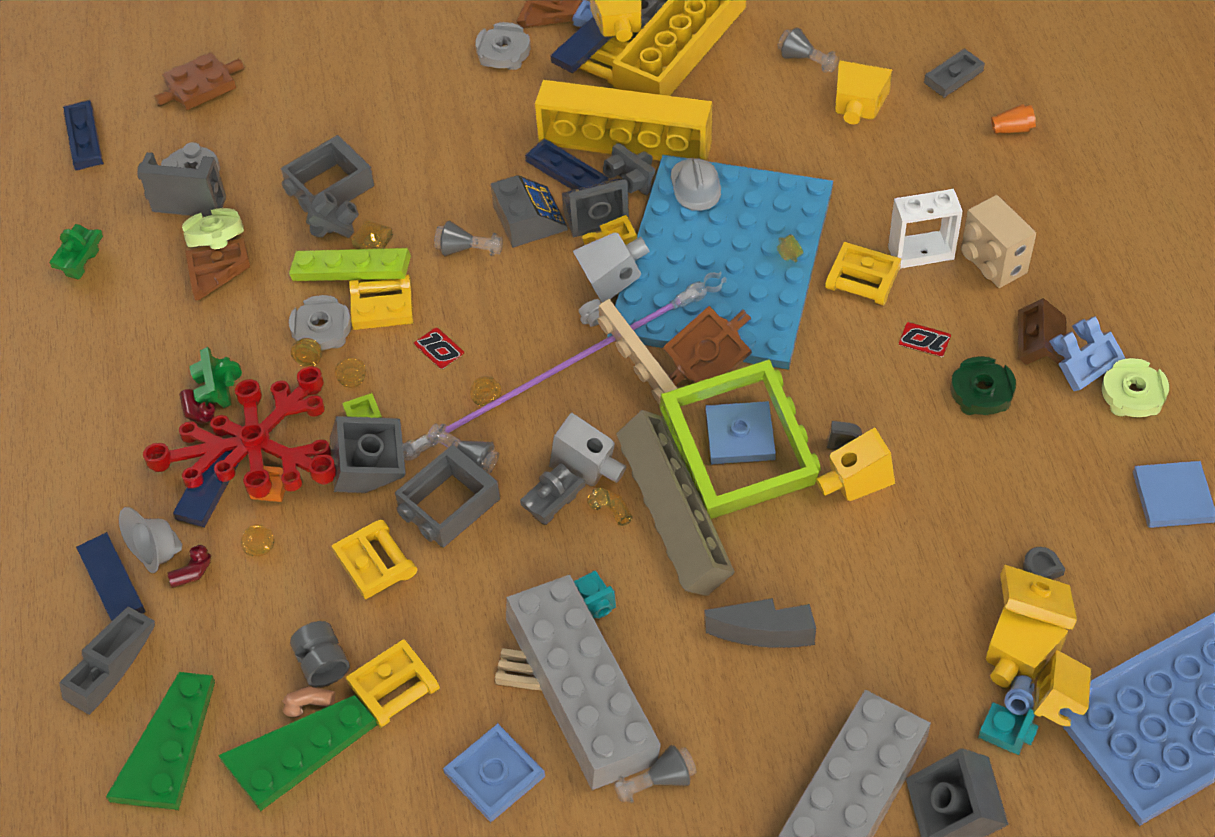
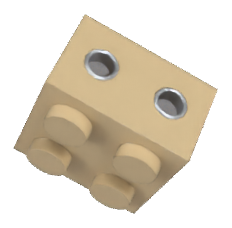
[961,195,1036,288]

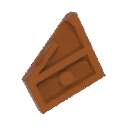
[517,0,583,28]
[185,238,250,301]

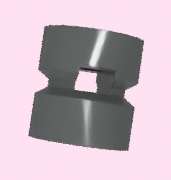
[290,621,350,687]

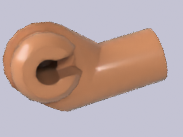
[283,686,336,717]

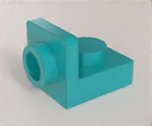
[574,570,616,619]
[978,702,1039,755]

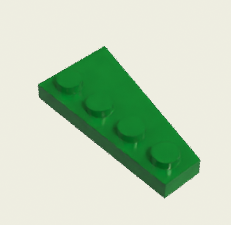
[106,672,215,810]
[218,695,377,812]

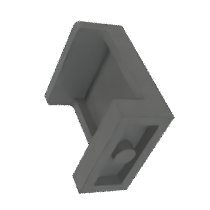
[137,152,226,217]

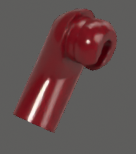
[179,389,215,424]
[167,545,211,588]

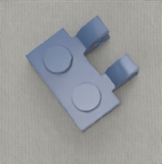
[1049,316,1126,391]

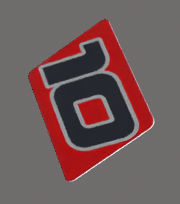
[899,322,951,357]
[414,327,465,369]

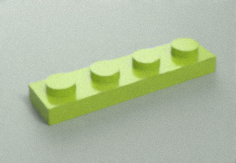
[289,248,411,281]

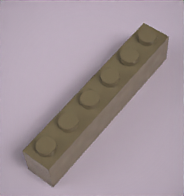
[616,410,735,596]

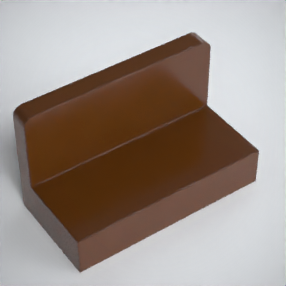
[1018,298,1067,365]

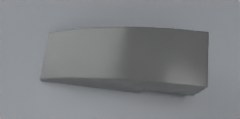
[704,598,816,648]
[59,606,155,715]

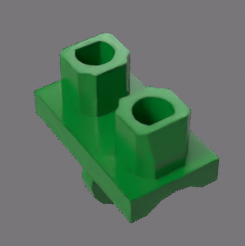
[49,224,103,279]
[189,347,242,408]

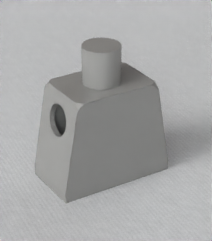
[573,233,650,303]
[549,412,626,486]

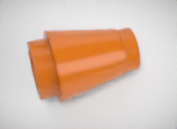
[991,104,1036,134]

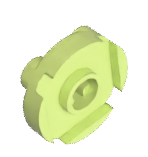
[182,208,244,249]
[1102,358,1169,417]

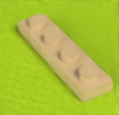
[597,299,677,405]

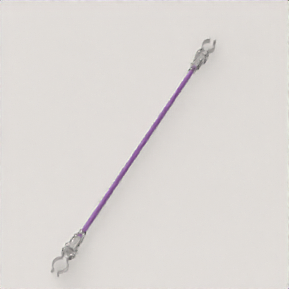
[403,271,726,462]

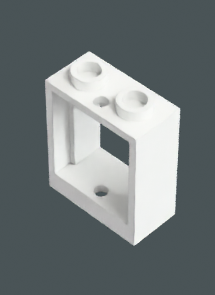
[888,189,963,269]

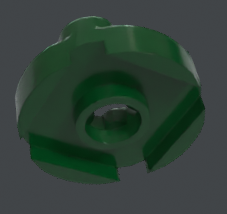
[950,356,1016,415]

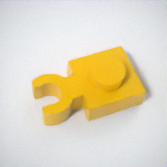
[582,215,637,245]

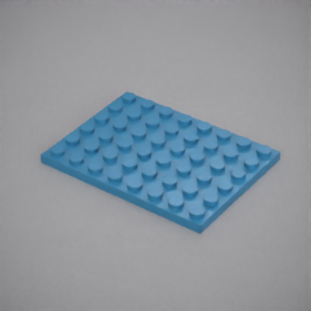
[607,155,833,370]

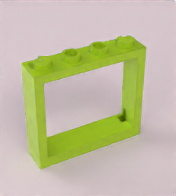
[659,359,821,519]

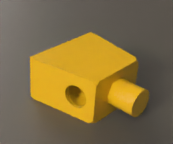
[590,0,642,42]
[835,61,892,124]
[816,428,895,501]
[986,605,1069,688]

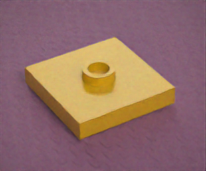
[1000,565,1077,630]

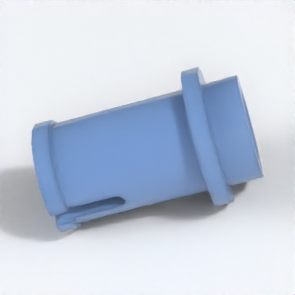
[1005,675,1035,715]

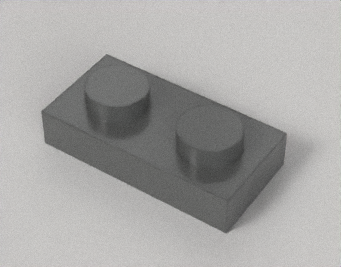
[924,49,985,98]

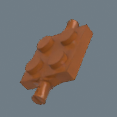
[155,52,244,110]
[663,306,752,386]

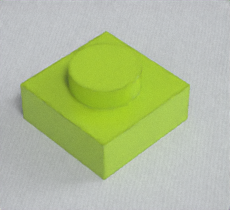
[342,393,382,418]

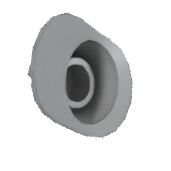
[671,158,721,211]
[119,507,182,574]

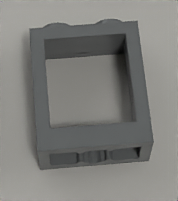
[281,135,374,213]
[395,444,500,548]

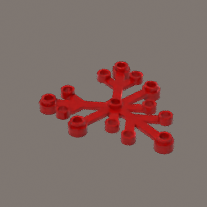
[143,366,336,498]

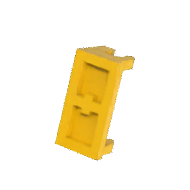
[1034,650,1091,726]

